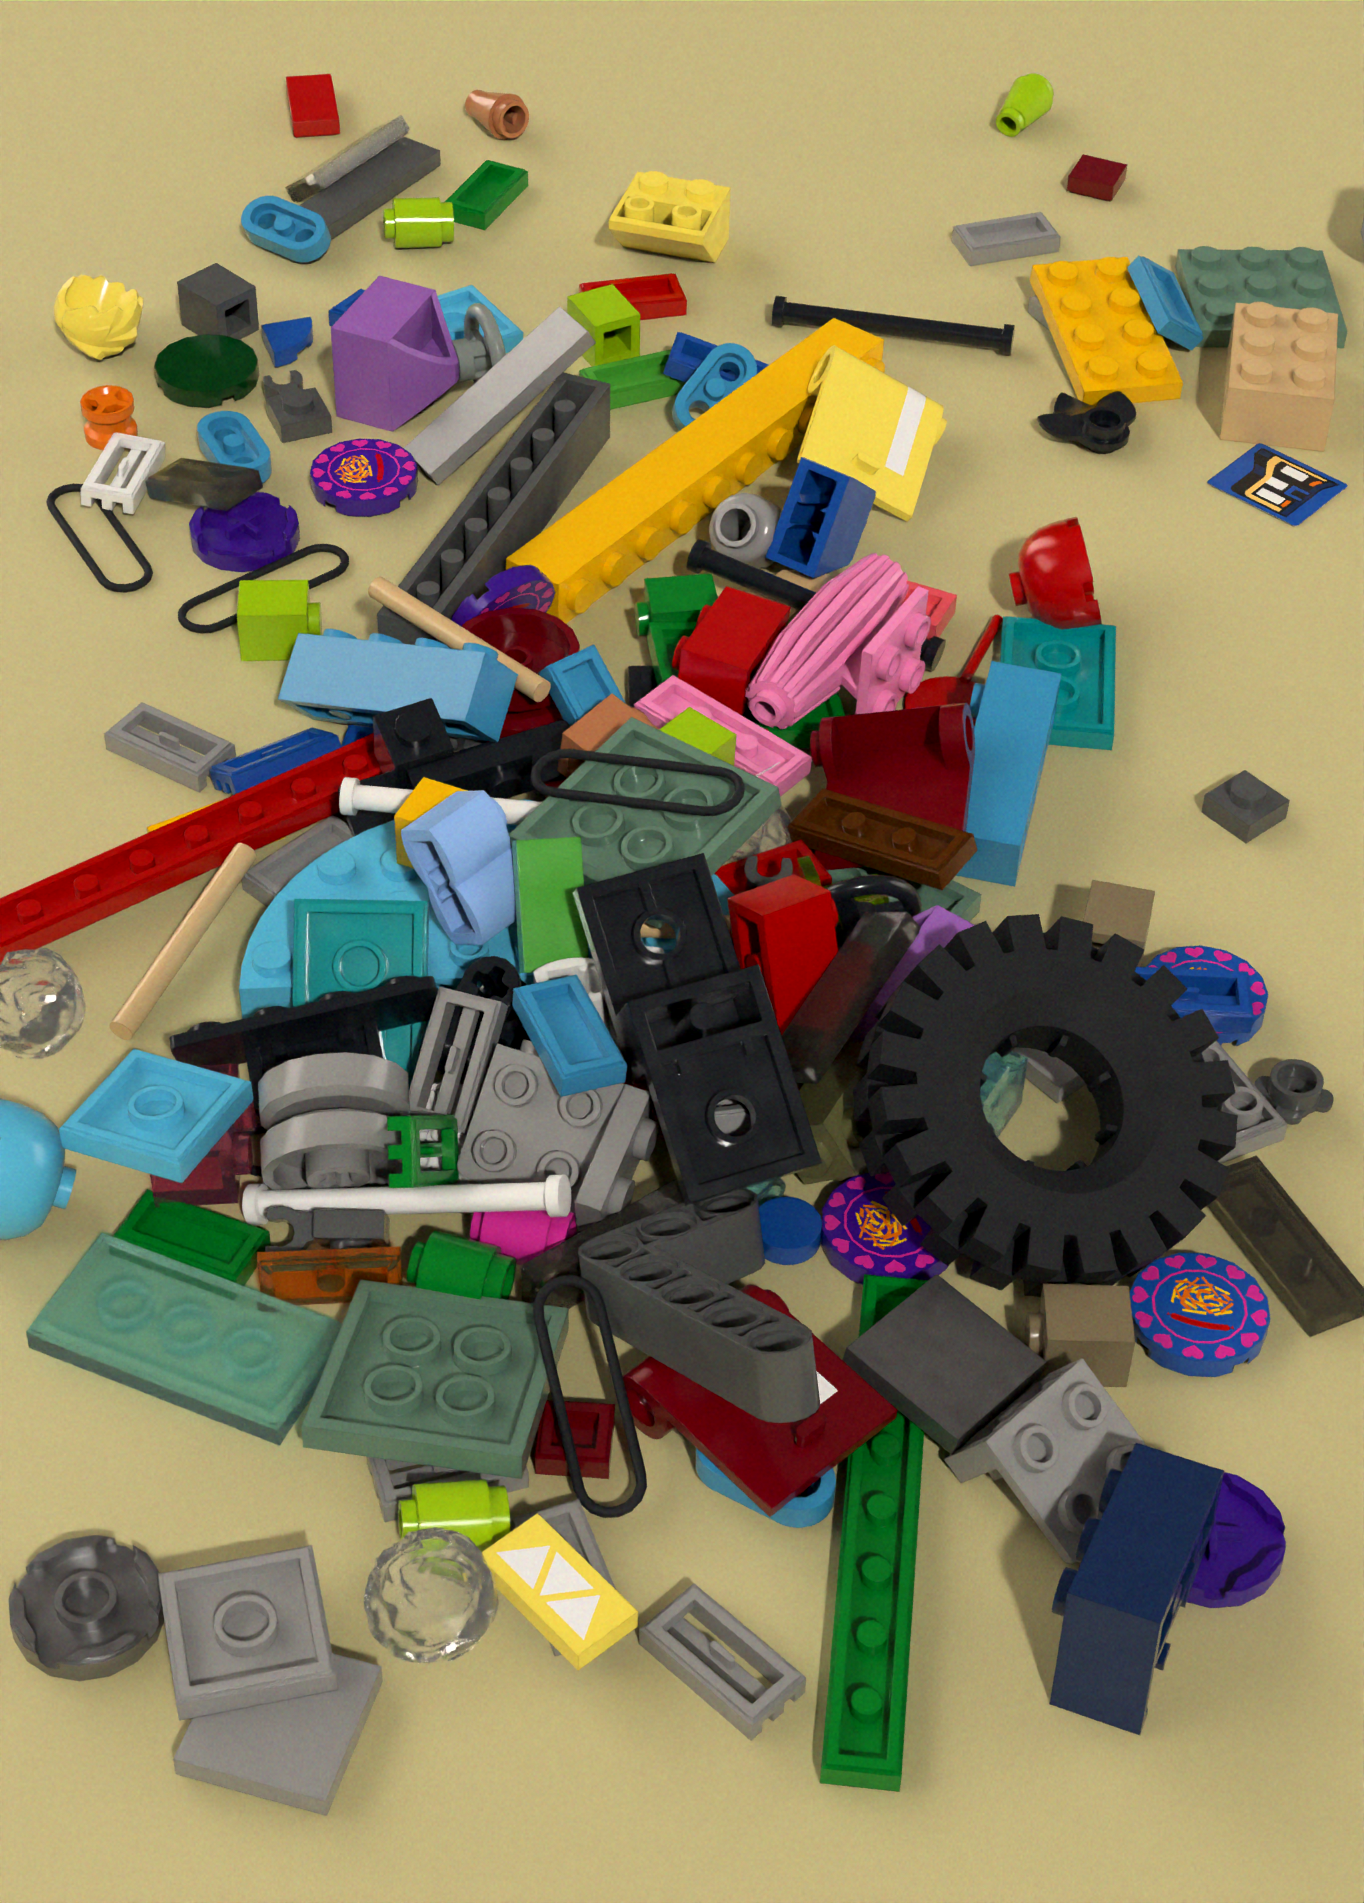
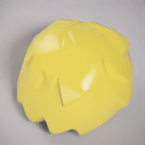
[54,274,143,360]

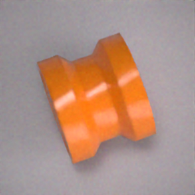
[80,385,138,450]

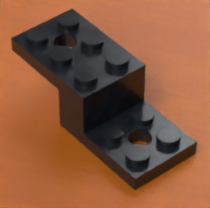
[573,853,822,1206]

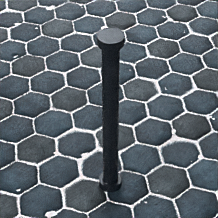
[772,296,1015,356]
[686,538,946,672]

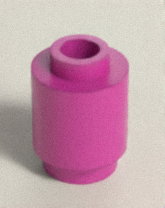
[470,1210,577,1271]

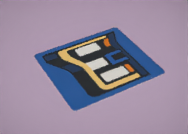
[1207,443,1348,526]

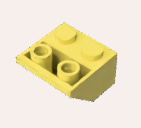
[609,171,731,263]

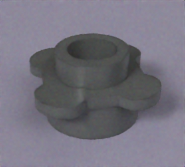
[1254,1059,1334,1125]

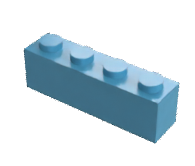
[278,629,518,742]
[956,661,1062,887]

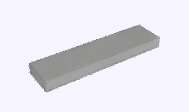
[404,306,596,486]

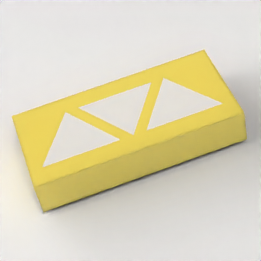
[478,1513,638,1671]

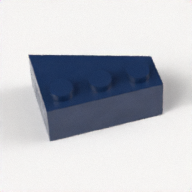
[1050,1443,1224,1735]

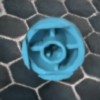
[0,1098,77,1241]

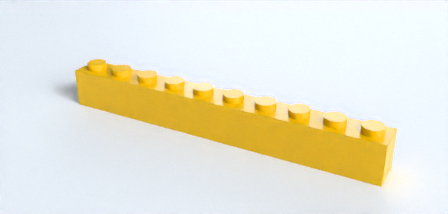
[506,318,885,624]

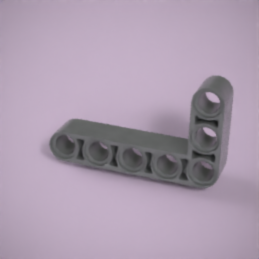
[578,1189,820,1423]

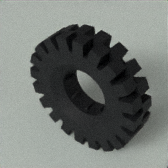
[853,914,1238,1297]

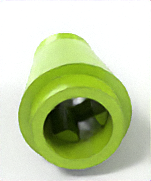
[996,73,1054,137]

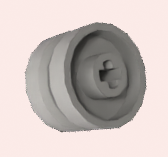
[258,1052,410,1190]

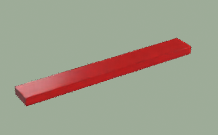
[0,733,383,965]

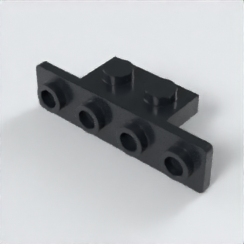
[338,720,569,836]
[169,976,438,1119]

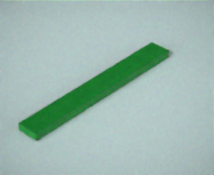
[820,1274,928,1792]

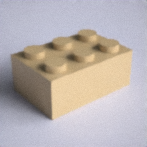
[1220,302,1338,452]

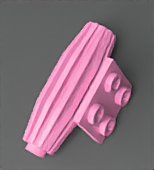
[745,553,931,729]

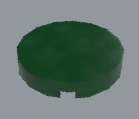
[154,334,259,408]

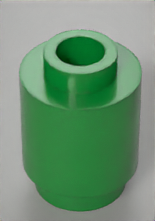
[407,1231,516,1300]

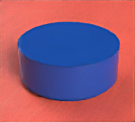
[759,1197,822,1265]

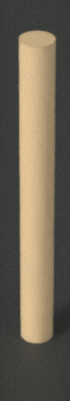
[368,577,551,702]
[109,843,257,1040]

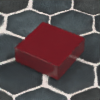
[1067,154,1128,202]
[535,1400,615,1479]

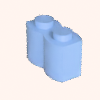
[401,790,516,945]

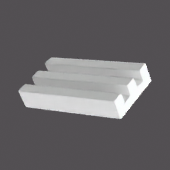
[80,432,165,514]

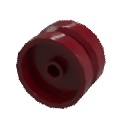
[450,607,580,742]

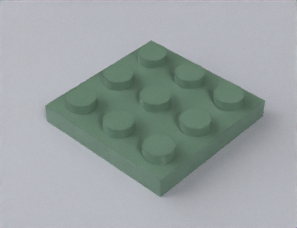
[1175,246,1347,348]
[509,717,782,929]
[302,1280,569,1479]

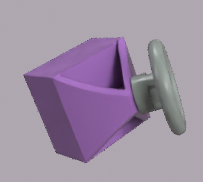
[331,275,506,432]

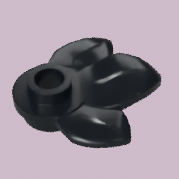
[1037,391,1136,454]

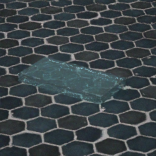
[26,1233,343,1446]

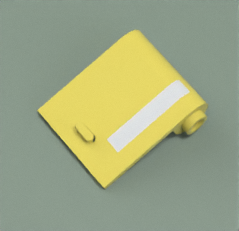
[796,345,947,522]

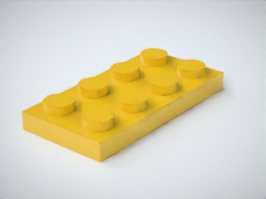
[1030,257,1183,406]

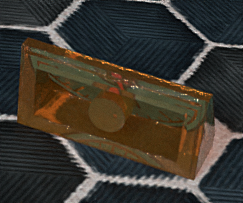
[257,1246,403,1306]

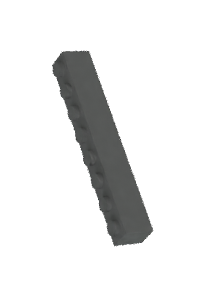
[377,372,610,647]

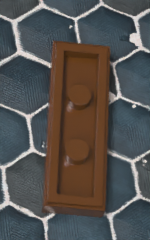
[787,788,978,891]

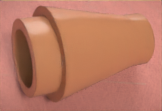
[465,90,529,140]

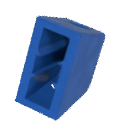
[766,457,876,578]

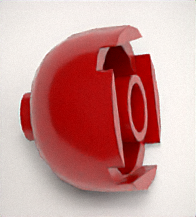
[1009,517,1102,629]

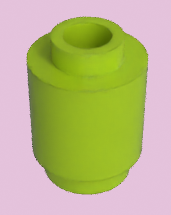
[383,197,454,248]
[398,1479,510,1561]

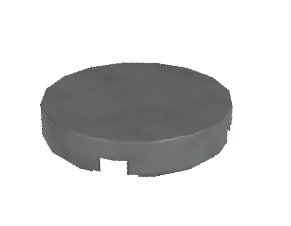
[9,1535,164,1681]

